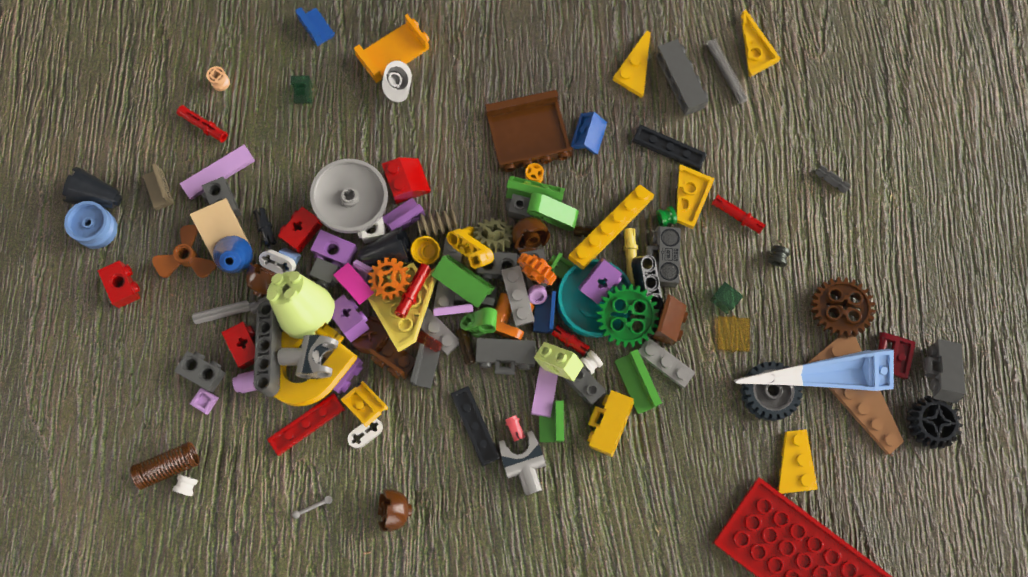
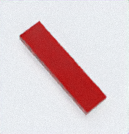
[267,393,346,456]

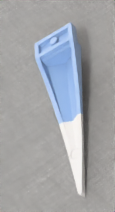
[734,349,894,391]

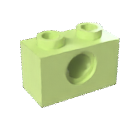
[534,342,584,381]

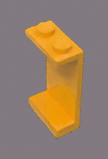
[354,14,429,83]

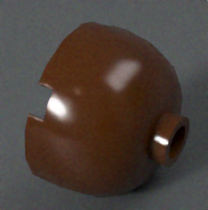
[511,217,550,253]
[246,263,276,298]
[378,489,412,532]

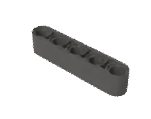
[253,301,282,397]

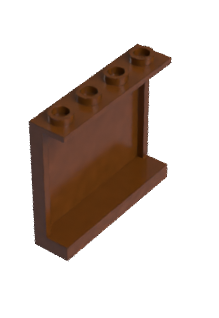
[485,90,573,172]

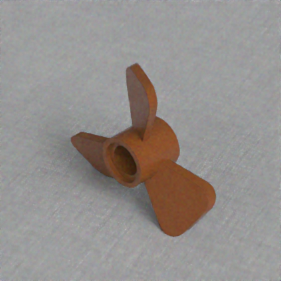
[152,225,217,278]

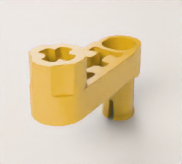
[446,226,494,269]

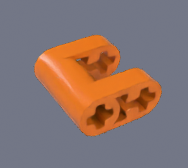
[493,293,535,340]

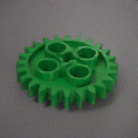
[595,284,660,347]

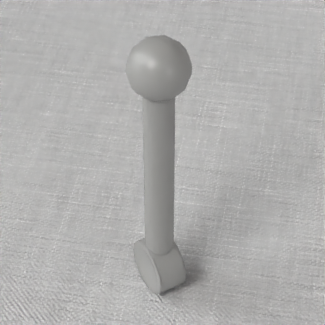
[292,496,333,519]

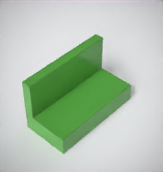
[539,400,564,442]

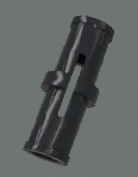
[253,208,277,247]

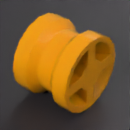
[525,163,544,183]

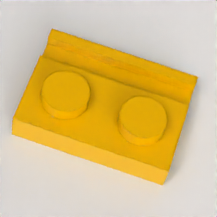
[341,381,388,427]

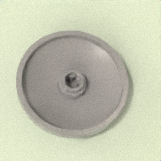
[310,159,388,233]

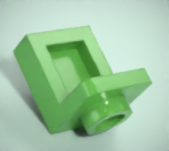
[547,252,574,280]

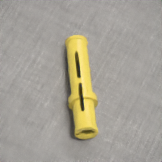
[623,228,638,286]

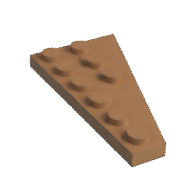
[806,333,904,455]

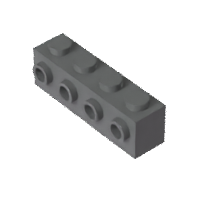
[655,39,709,116]

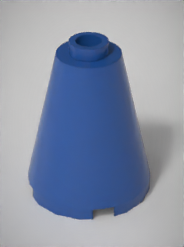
[213,235,253,274]

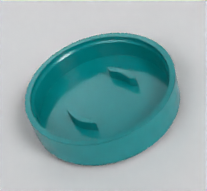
[556,259,631,338]

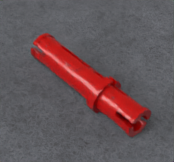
[176,105,228,143]
[712,194,766,234]
[394,263,431,319]

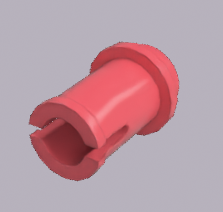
[505,415,526,442]

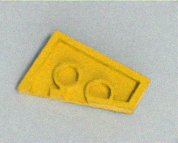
[676,164,714,229]
[777,429,818,494]

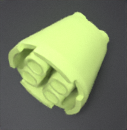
[267,271,335,339]

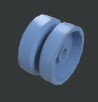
[64,201,118,249]

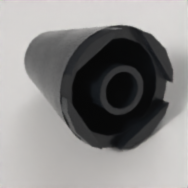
[62,167,122,209]
[358,226,414,267]

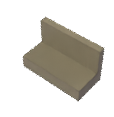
[143,163,174,210]

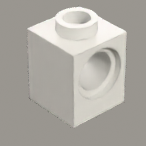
[358,217,386,244]

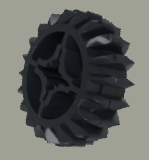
[906,396,963,449]

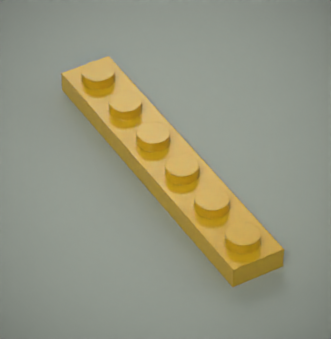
[568,184,654,270]

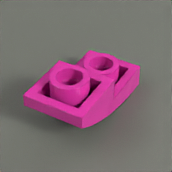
[333,263,375,305]

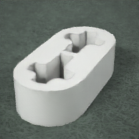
[259,249,296,274]
[348,418,383,449]

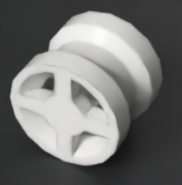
[580,350,603,375]
[172,474,198,496]

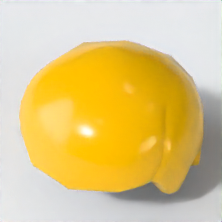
[410,236,441,265]

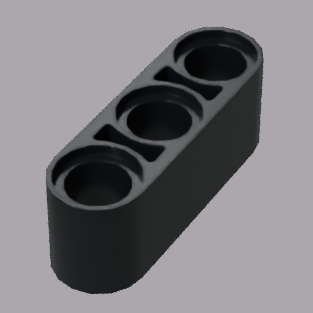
[631,255,663,309]

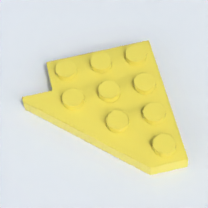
[368,263,437,352]

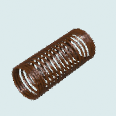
[130,442,200,490]

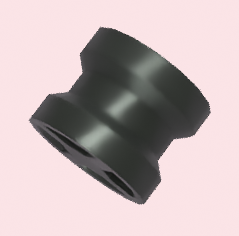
[768,245,791,267]

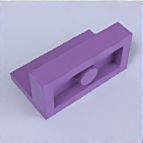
[383,197,425,231]

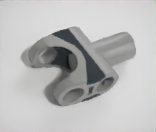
[277,335,338,379]
[499,431,546,496]

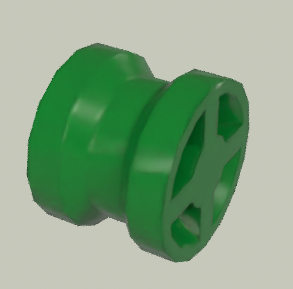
[656,206,677,227]

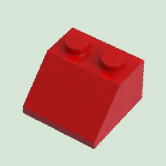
[382,157,431,204]

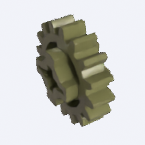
[473,218,513,253]

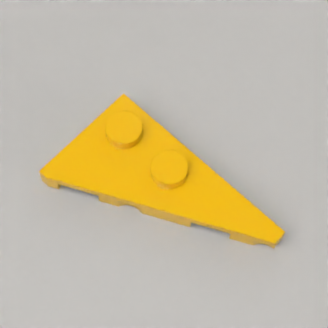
[741,10,781,77]
[613,31,651,98]

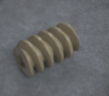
[417,209,457,237]

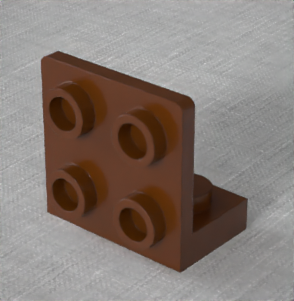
[368,339,416,380]

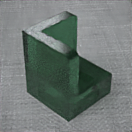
[291,75,313,104]
[709,282,743,314]

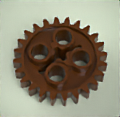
[810,277,876,338]

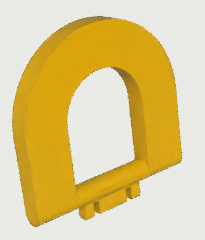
[266,323,357,406]

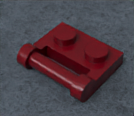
[878,332,916,380]

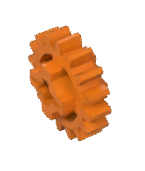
[517,253,557,286]
[368,258,411,300]

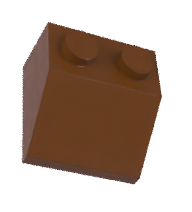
[651,294,688,345]

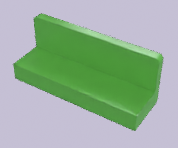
[506,176,565,203]
[432,255,495,308]
[614,349,662,414]

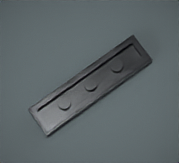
[632,124,707,171]
[451,386,500,467]

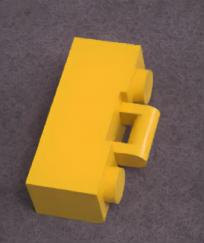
[587,390,634,457]

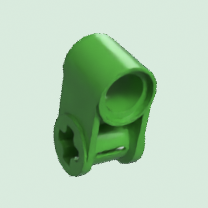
[460,307,497,338]

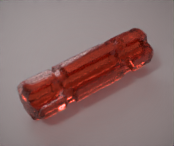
[416,331,442,352]

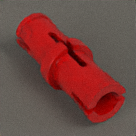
[551,325,590,356]

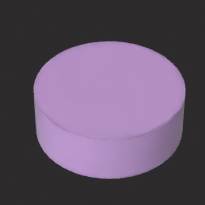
[527,285,547,305]

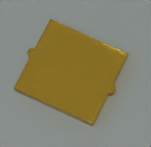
[717,315,750,353]

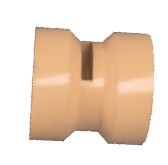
[207,66,230,91]

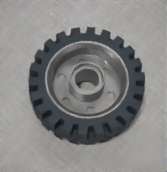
[741,361,803,421]

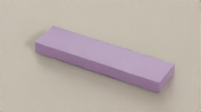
[180,145,255,200]

